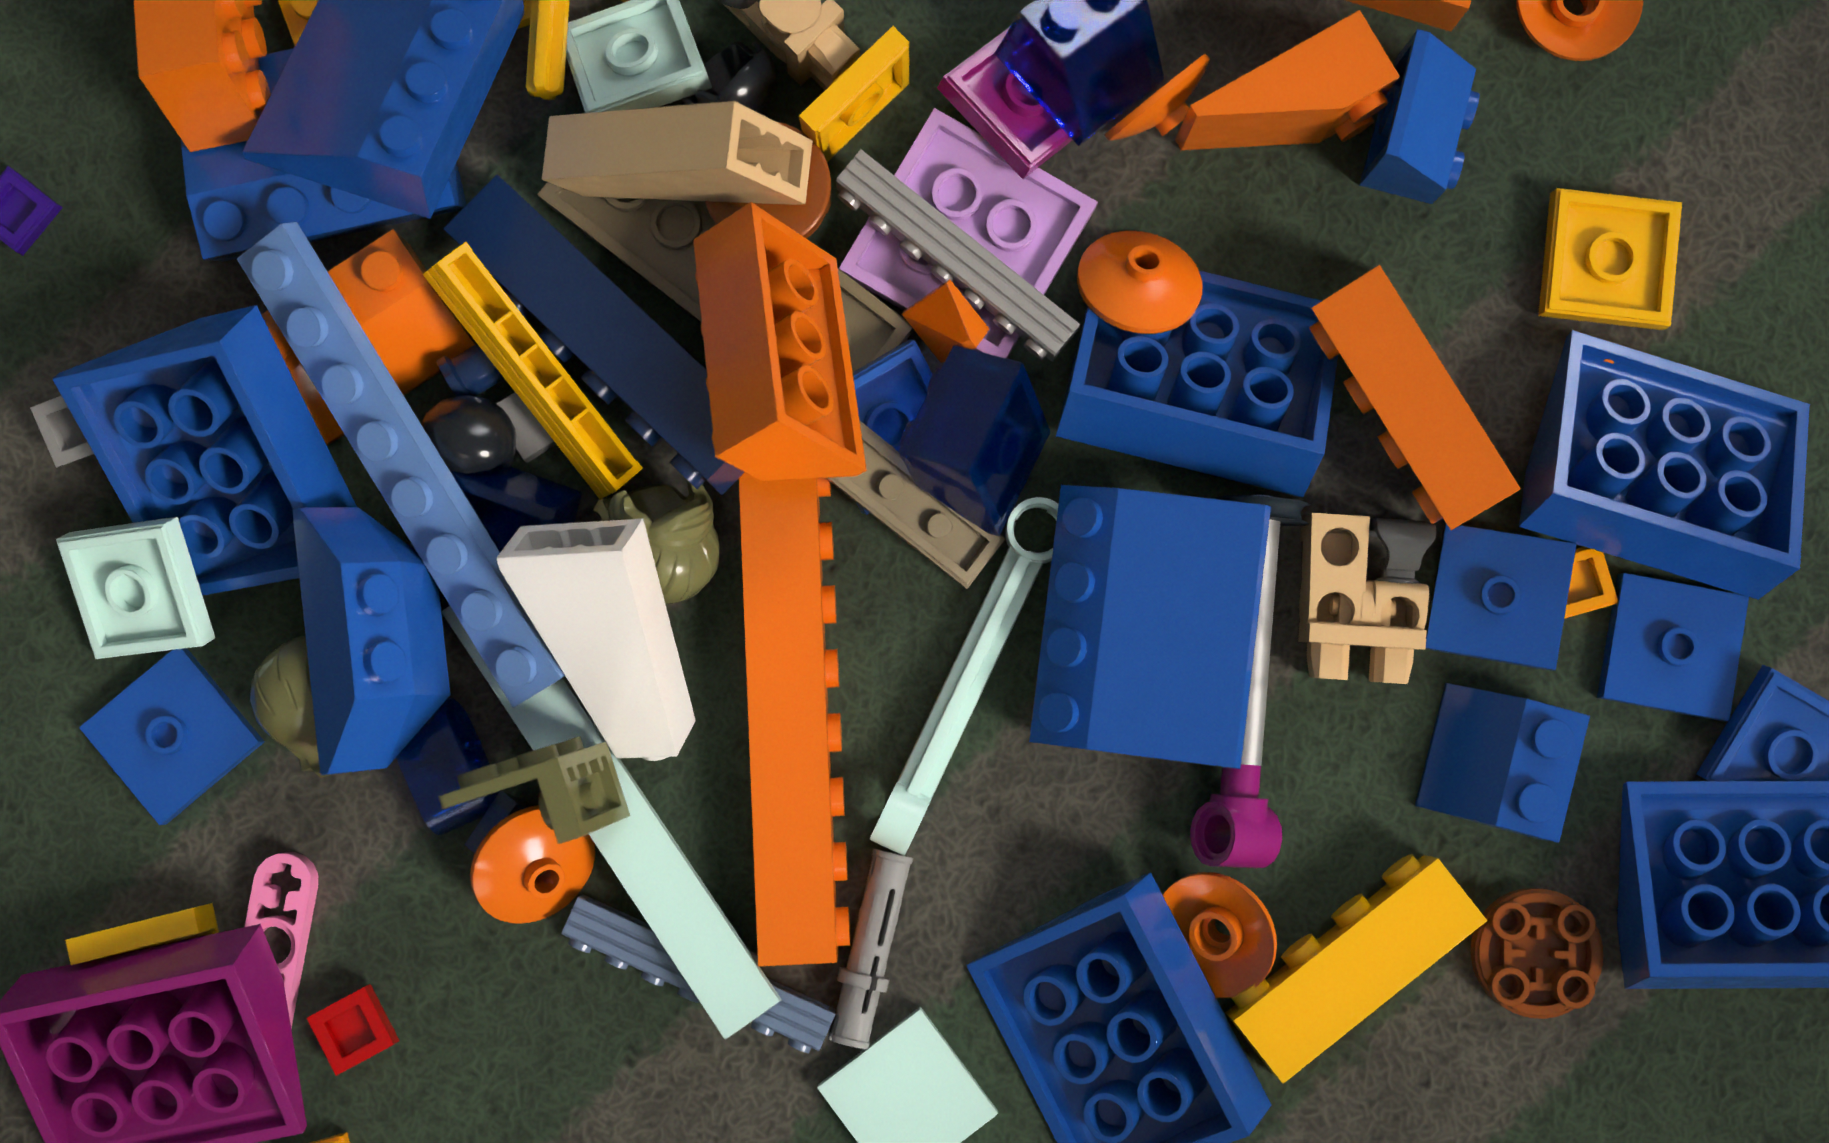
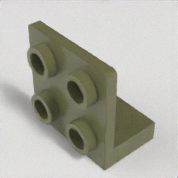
[438,736,630,844]

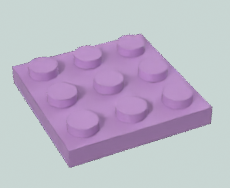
[839,108,1098,368]

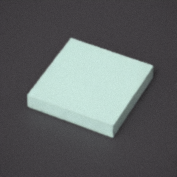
[566,0,712,113]
[56,517,215,659]
[817,1007,998,1143]

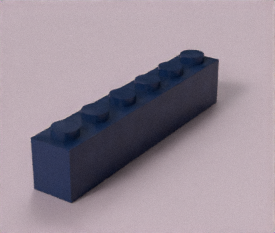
[443,174,744,495]

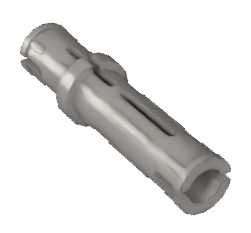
[828,848,913,1049]

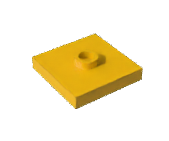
[799,26,909,162]
[1538,188,1682,330]

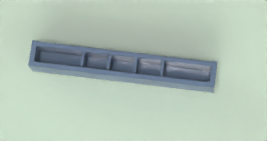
[561,894,836,1053]

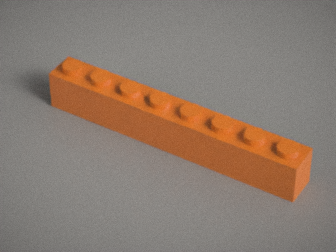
[739,472,850,966]

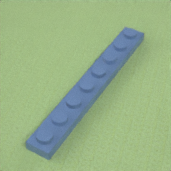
[237,222,565,708]

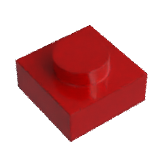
[307,984,400,1076]

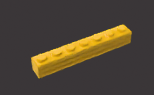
[423,242,643,499]

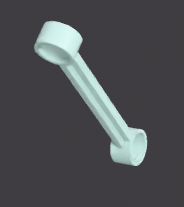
[869,497,1059,856]

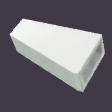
[496,518,696,761]

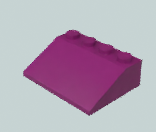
[0,924,307,1143]

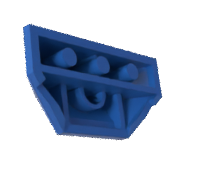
[292,507,451,776]

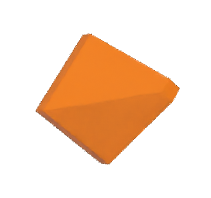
[902,279,990,363]

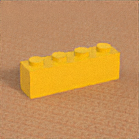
[1225,854,1487,1084]

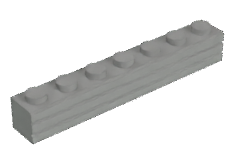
[836,149,1080,362]

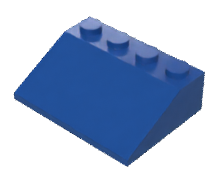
[242,0,525,219]
[180,48,466,262]
[1056,270,1338,498]
[52,305,357,596]
[1519,330,1810,600]
[1029,485,1271,769]
[1617,781,1829,989]
[966,872,1272,1143]

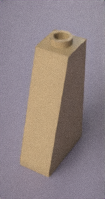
[542,101,813,205]

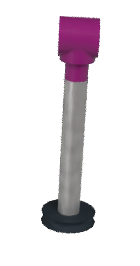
[1190,495,1311,869]

